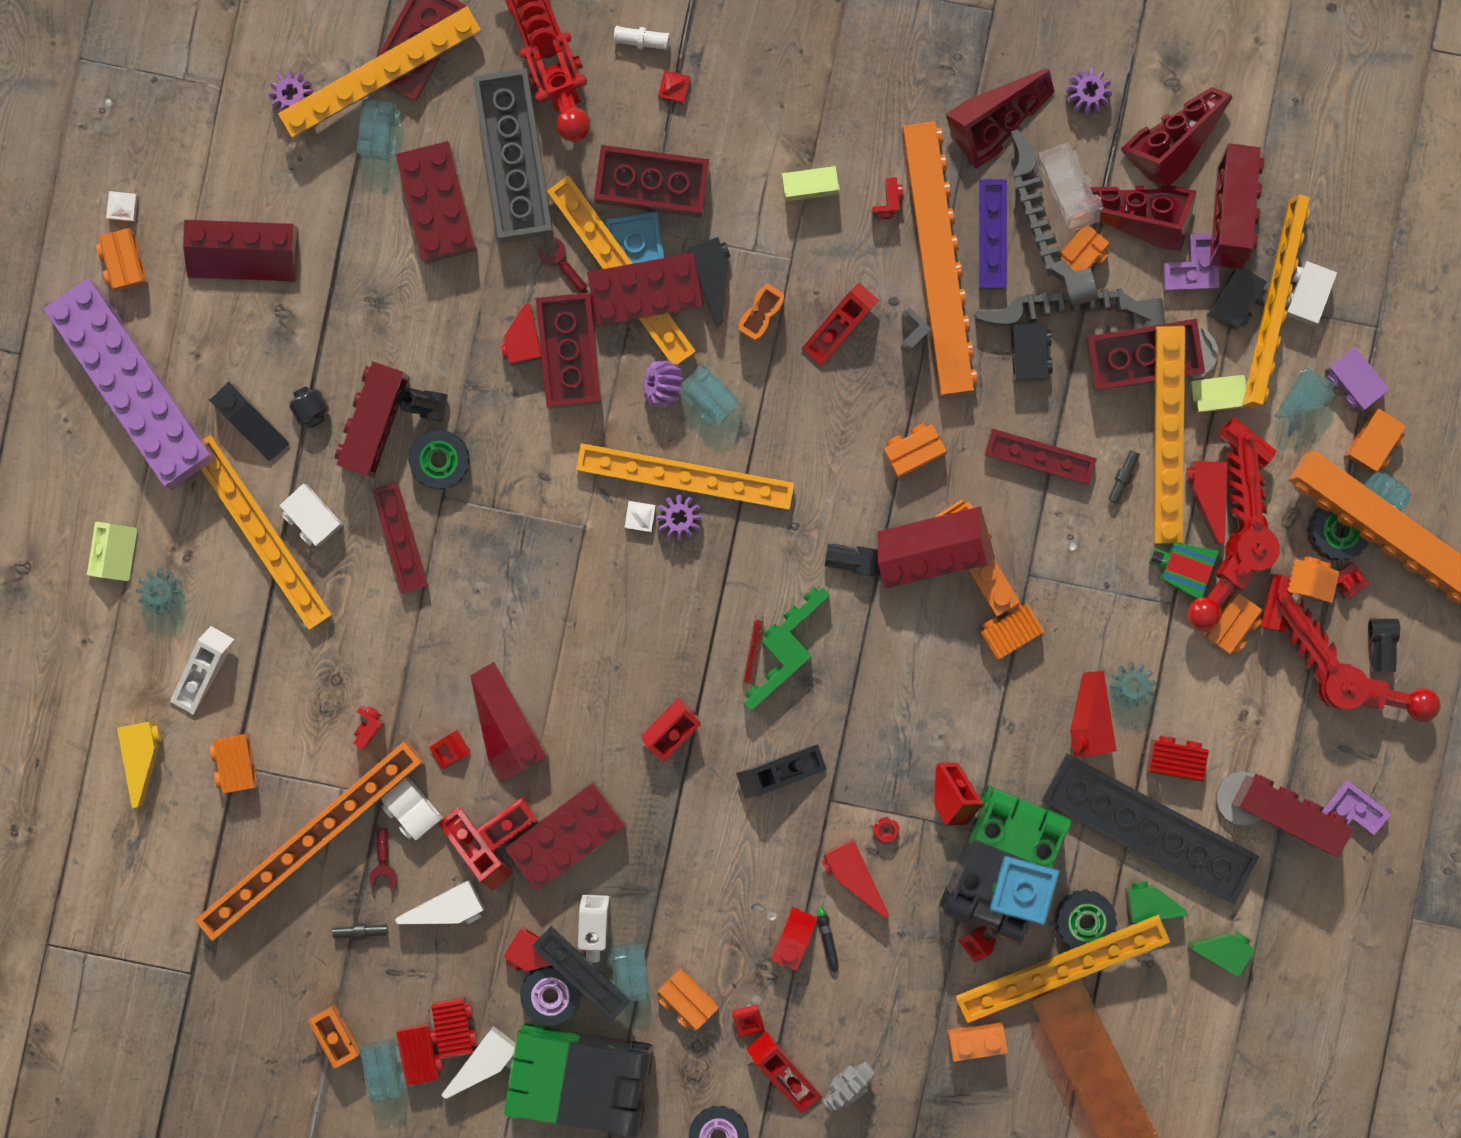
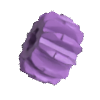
[1066,68,1113,115]
[268,71,315,113]
[642,361,683,407]
[656,495,703,541]

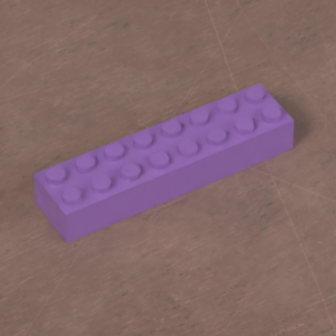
[44,278,216,490]

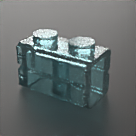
[356,99,401,161]
[680,364,741,426]
[606,942,650,1001]
[359,1039,408,1102]

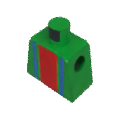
[1149,543,1219,600]

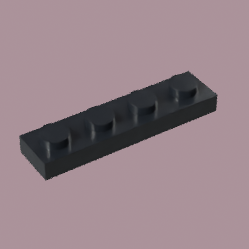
[532,925,631,1022]

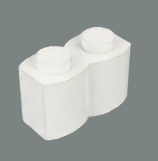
[381,777,443,840]

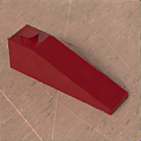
[946,68,1055,169]
[1076,185,1197,251]
[470,662,548,783]

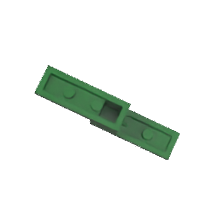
[744,587,830,711]

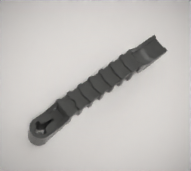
[1011,130,1099,306]
[974,288,1166,329]

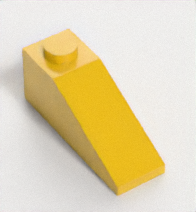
[117,721,162,808]

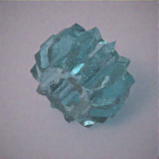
[1365,472,1411,512]
[136,568,184,615]
[1109,662,1157,708]

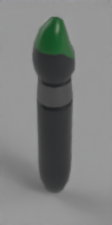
[817,906,839,972]

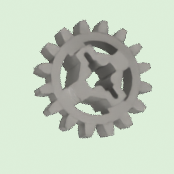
[822,1061,875,1112]

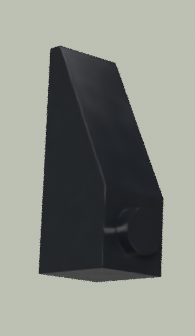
[688,237,731,327]
[209,381,289,461]
[736,744,827,799]

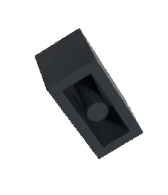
[1207,267,1267,331]
[1011,324,1053,382]

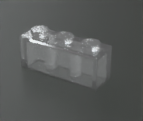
[1038,142,1103,233]

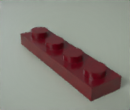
[984,429,1097,485]
[372,482,429,594]

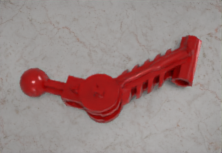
[505,0,591,142]
[1187,417,1280,632]
[1260,574,1441,722]

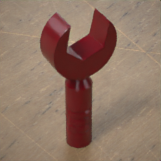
[538,238,588,293]
[369,828,398,890]

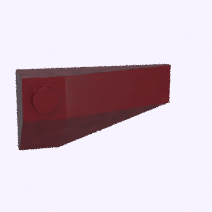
[1121,87,1232,187]

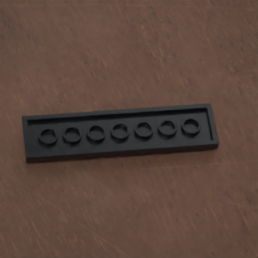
[1041,753,1260,904]

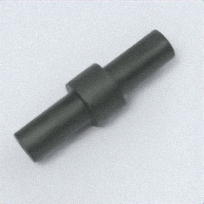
[1108,450,1140,504]
[332,923,388,940]

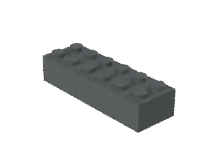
[473,68,554,242]

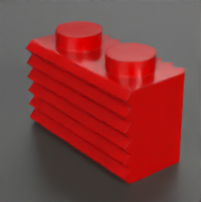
[641,698,701,762]
[1146,735,1209,782]
[477,796,538,851]
[431,997,478,1059]
[396,1023,444,1086]

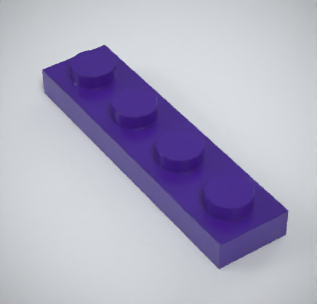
[979,179,1007,289]

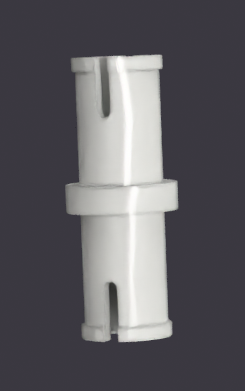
[613,26,670,51]

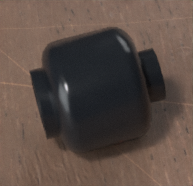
[289,386,329,429]

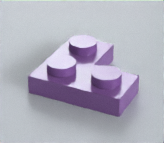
[1163,234,1220,291]
[1322,780,1391,835]

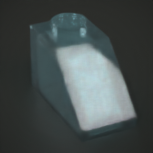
[1275,368,1335,419]

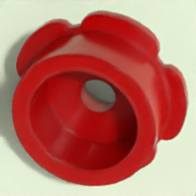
[873,817,899,844]

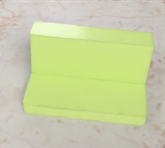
[782,166,840,202]
[1191,375,1246,414]
[87,521,137,581]

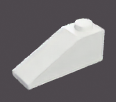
[170,626,235,715]
[395,879,485,924]
[441,1026,515,1099]

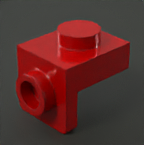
[871,177,904,219]

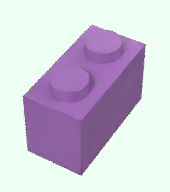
[1325,347,1390,412]

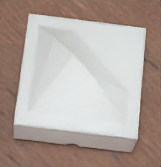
[106,191,138,222]
[625,501,656,532]

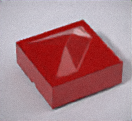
[658,70,691,104]
[732,1004,765,1038]

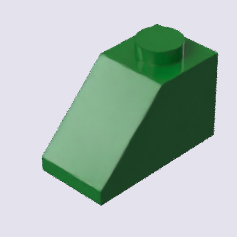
[1125,881,1187,923]
[1188,932,1255,977]

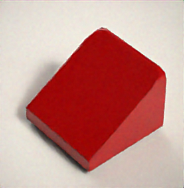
[429,730,471,770]

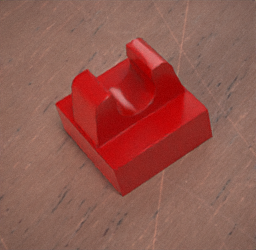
[1336,562,1369,600]
[958,926,996,962]

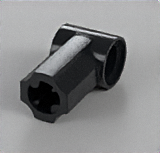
[397,387,448,422]
[824,543,878,577]
[1368,618,1400,672]

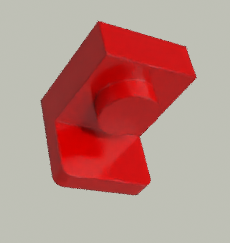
[353,706,384,750]

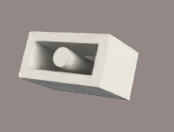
[1285,261,1337,326]
[279,484,343,547]

